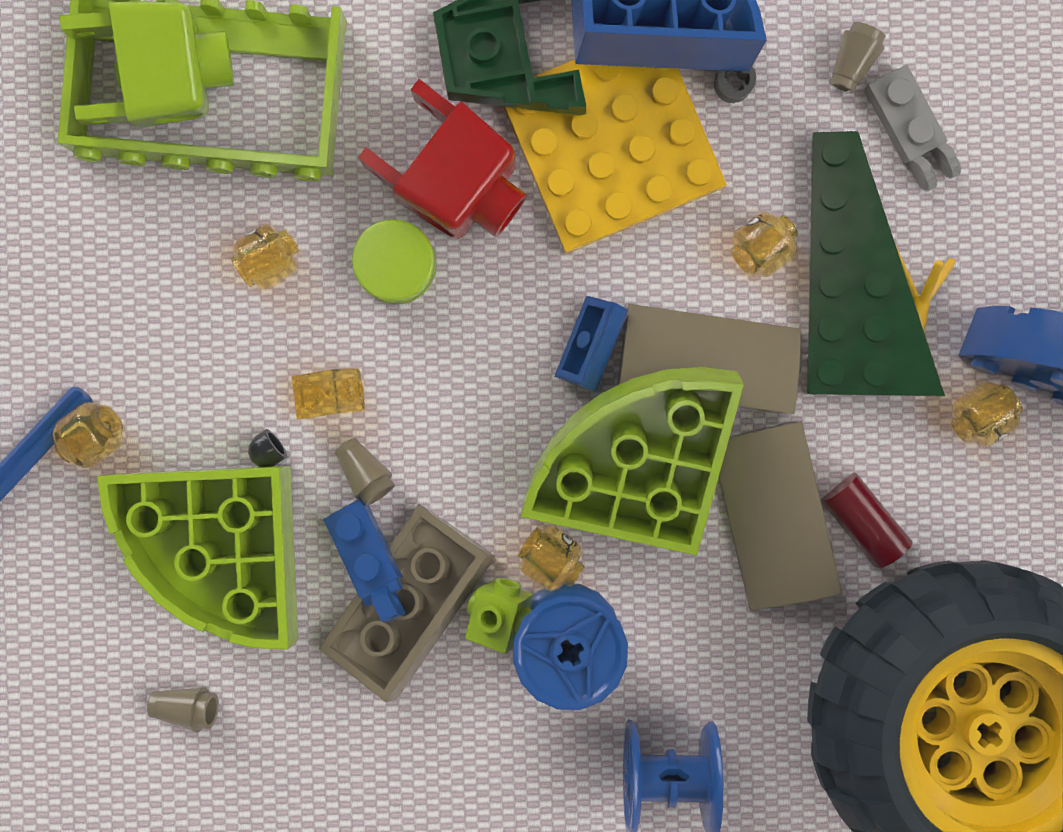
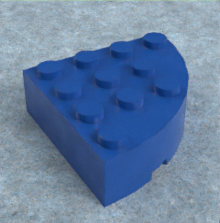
[571,0,767,71]
[958,305,1063,405]

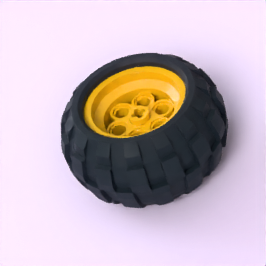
[807,560,1063,832]

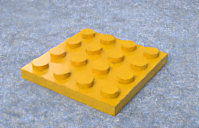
[504,59,727,255]

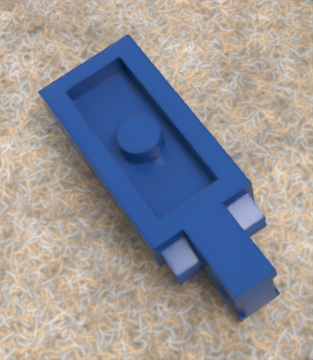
[323,498,405,622]

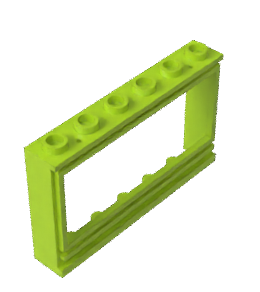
[57,0,347,182]

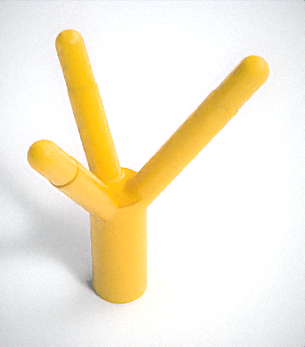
[895,244,956,332]

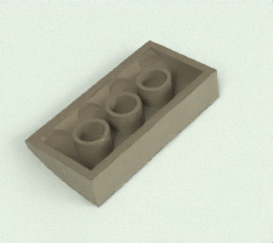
[617,304,801,415]
[719,421,842,610]
[319,504,496,702]

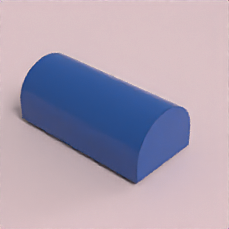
[554,296,629,393]

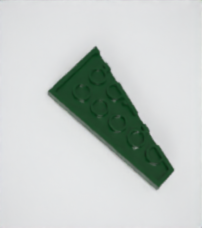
[807,131,945,397]

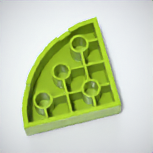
[520,367,744,556]
[97,465,299,650]

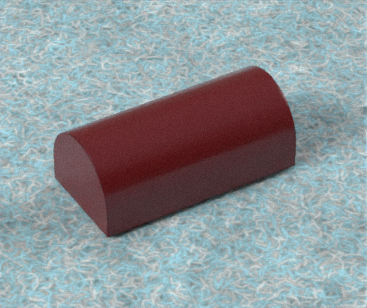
[820,473,913,568]

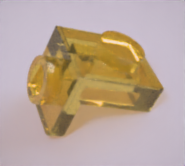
[291,368,365,420]

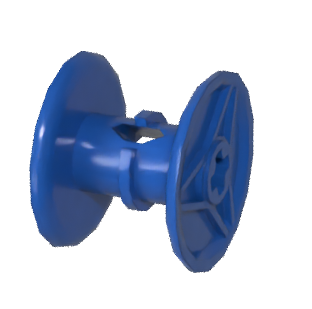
[513,583,628,710]
[623,719,724,832]

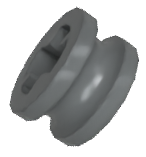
[714,66,757,103]

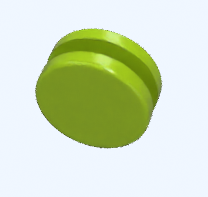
[352,219,437,304]

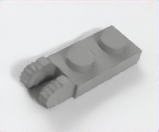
[865,64,962,192]

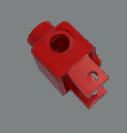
[358,79,527,239]

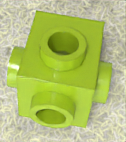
[465,578,534,654]

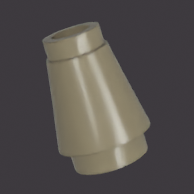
[829,22,886,93]
[335,438,395,506]
[147,687,219,732]

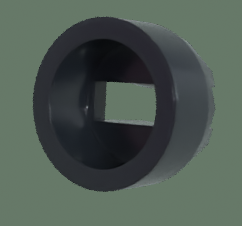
[248,429,287,467]

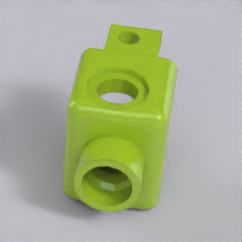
[59,2,234,129]

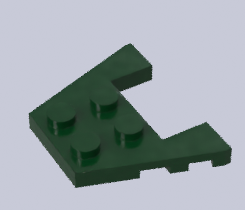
[433,0,586,115]

